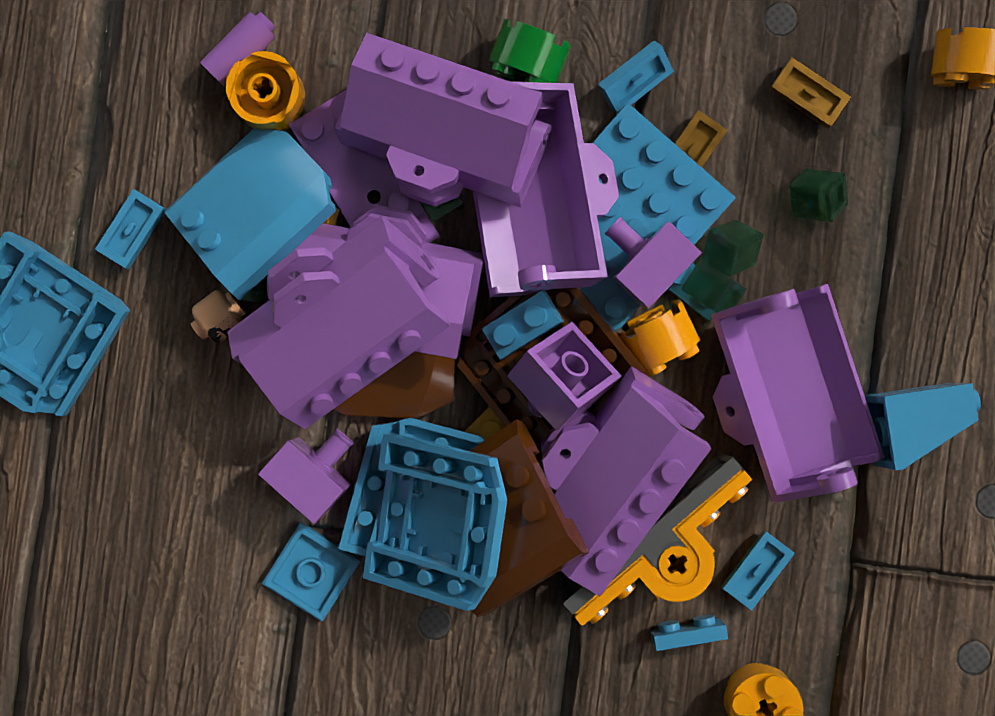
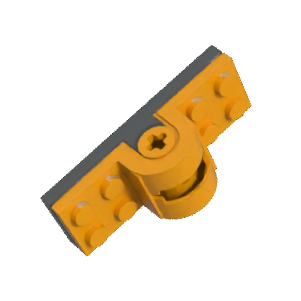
[559,453,752,626]

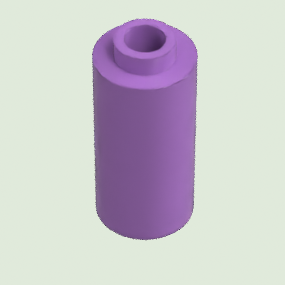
[200,11,276,88]

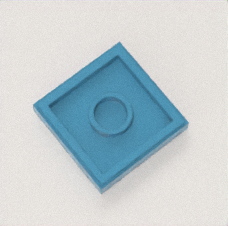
[262,522,361,622]

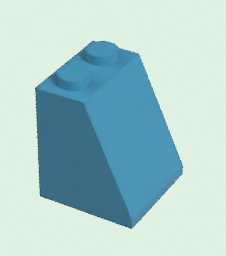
[864,383,981,471]

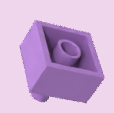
[604,217,702,308]
[507,322,622,431]
[258,429,354,524]

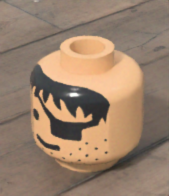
[191,290,247,343]

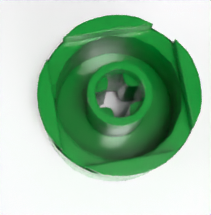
[489,19,571,83]

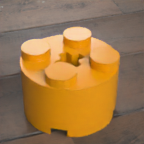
[931,27,995,90]
[226,51,305,131]
[616,299,700,377]
[724,663,804,716]

